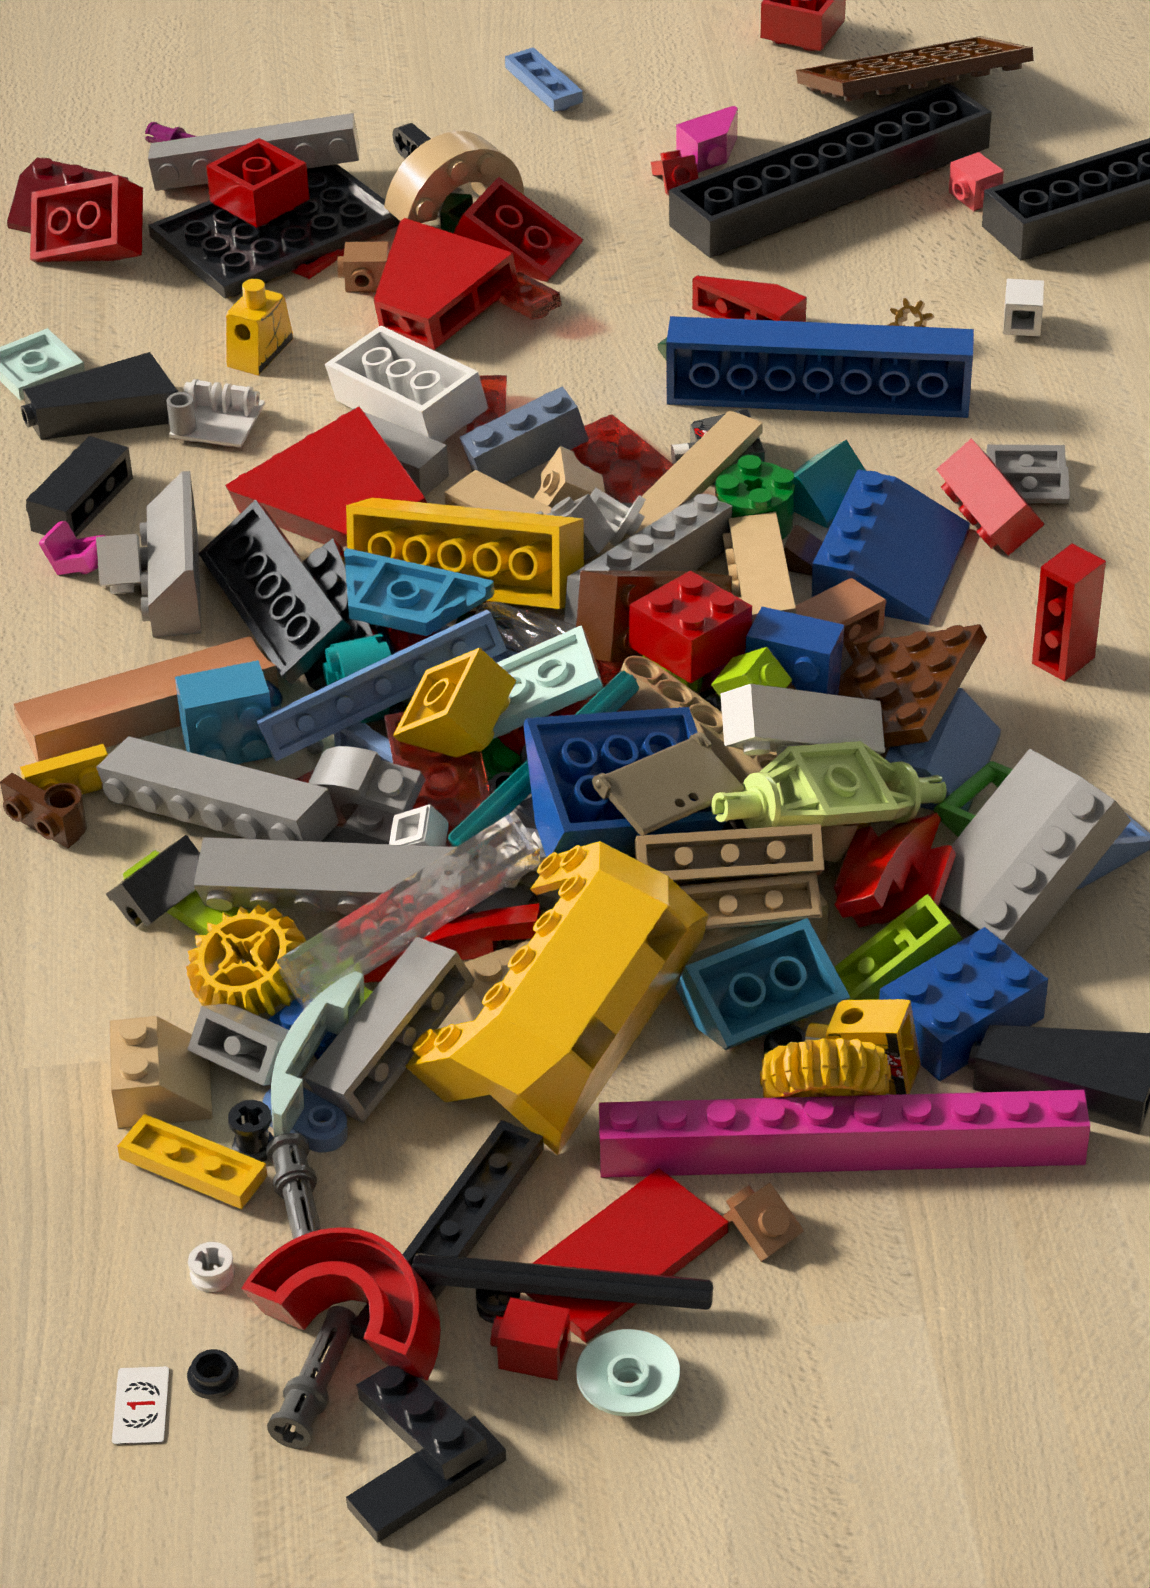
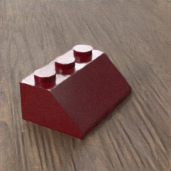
[7,157,129,233]

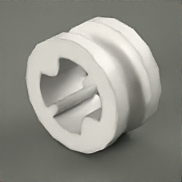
[188,1242,235,1292]

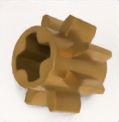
[888,298,934,327]

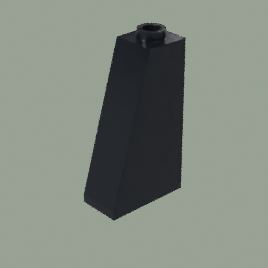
[21,352,178,440]
[968,1025,1150,1135]

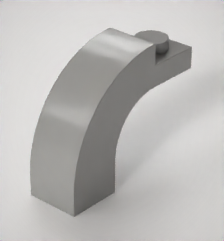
[308,746,426,825]

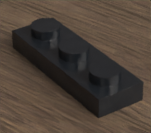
[356,1365,489,1481]

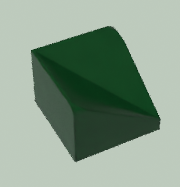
[440,193,473,233]

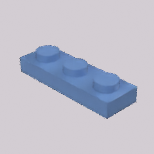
[505,47,583,112]

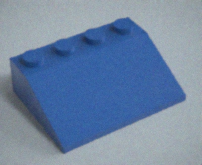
[811,469,970,625]
[523,707,728,857]

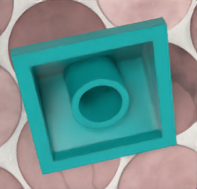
[793,439,866,529]

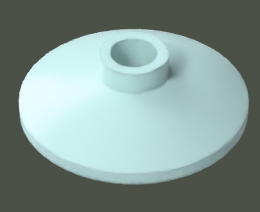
[576,1329,680,1416]

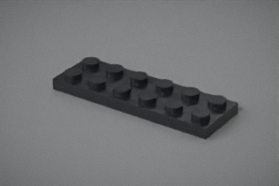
[198,500,352,685]

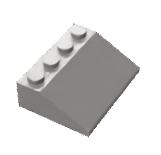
[939,749,1131,957]

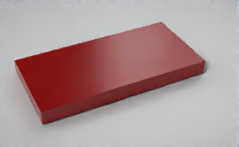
[525,1168,729,1343]

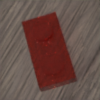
[496,272,562,320]

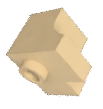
[533,446,605,508]

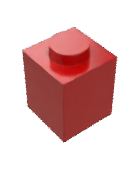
[490,1297,571,1381]

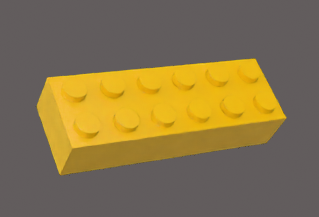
[346,498,584,609]

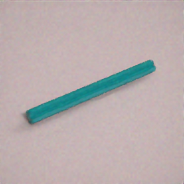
[448,671,639,853]

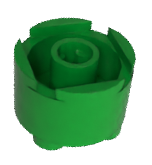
[715,455,795,540]

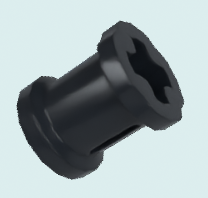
[228,1100,274,1162]

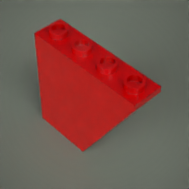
[373,218,518,350]
[225,406,427,547]

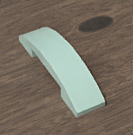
[271,971,364,1138]

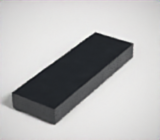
[346,1415,506,1543]

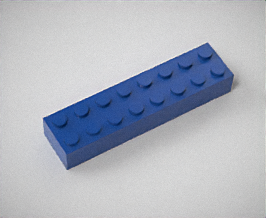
[666,316,974,418]

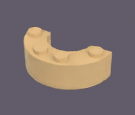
[384,131,524,223]

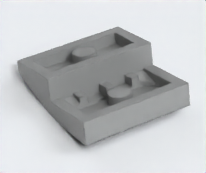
[986,444,1070,504]

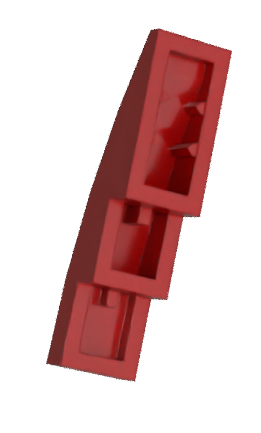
[834,813,941,918]
[359,903,541,983]

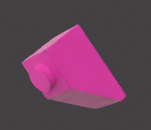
[676,106,738,173]

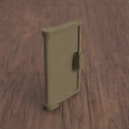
[592,732,744,836]

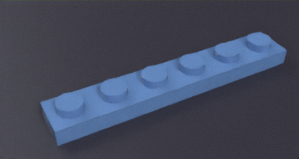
[256,610,507,761]

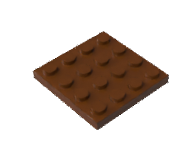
[838,624,987,748]

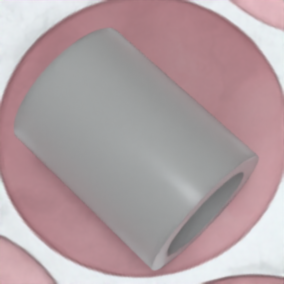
[166,392,197,436]

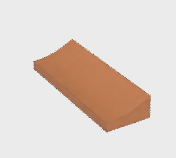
[14,636,279,762]

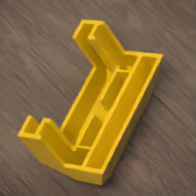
[405,841,709,1155]

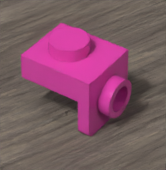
[39,521,105,575]

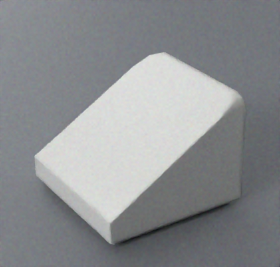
[389,804,448,847]

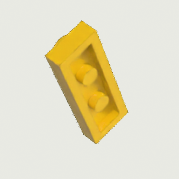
[117,1114,268,1209]

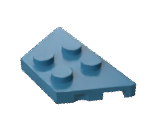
[344,548,494,636]

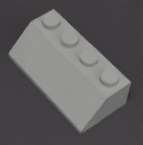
[140,471,201,637]

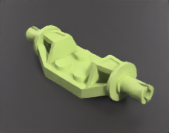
[711,741,947,829]

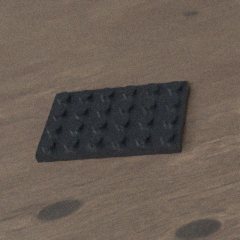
[148,164,400,299]

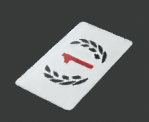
[112,1366,169,1444]

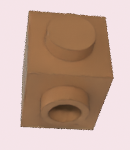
[337,241,389,292]

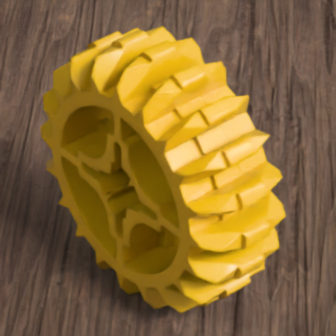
[186,904,311,1017]
[760,1038,891,1098]

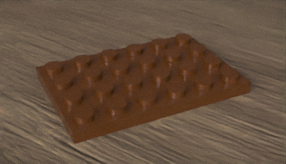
[796,36,1034,101]

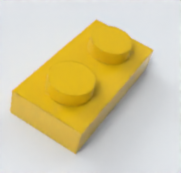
[20,744,108,795]

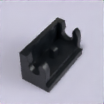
[106,834,200,927]

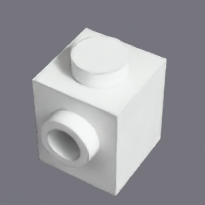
[1003,279,1044,336]
[96,534,142,594]

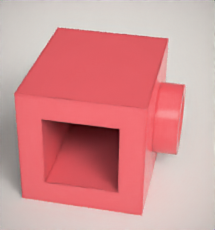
[949,152,1004,211]

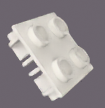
[169,379,265,447]

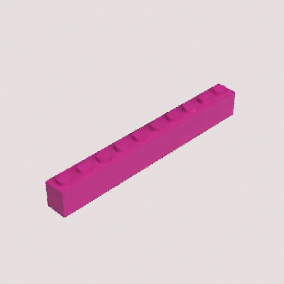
[599,1090,1091,1178]

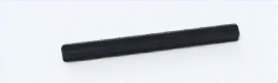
[412,1253,714,1310]

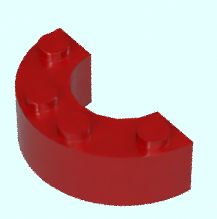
[241,1227,441,1381]

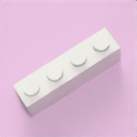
[721,684,885,756]

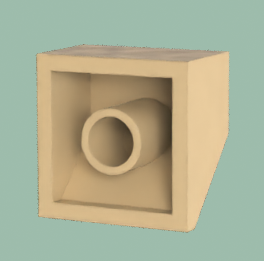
[110,1016,213,1128]

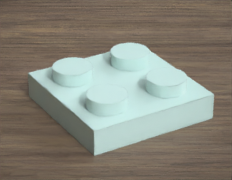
[0,328,85,401]

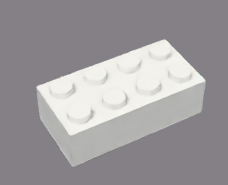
[325,325,488,443]

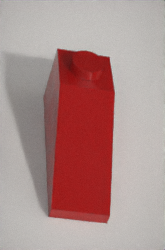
[692,275,807,322]

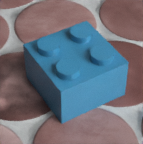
[175,660,273,764]

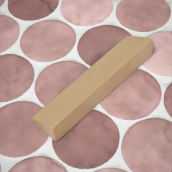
[680,873,823,931]

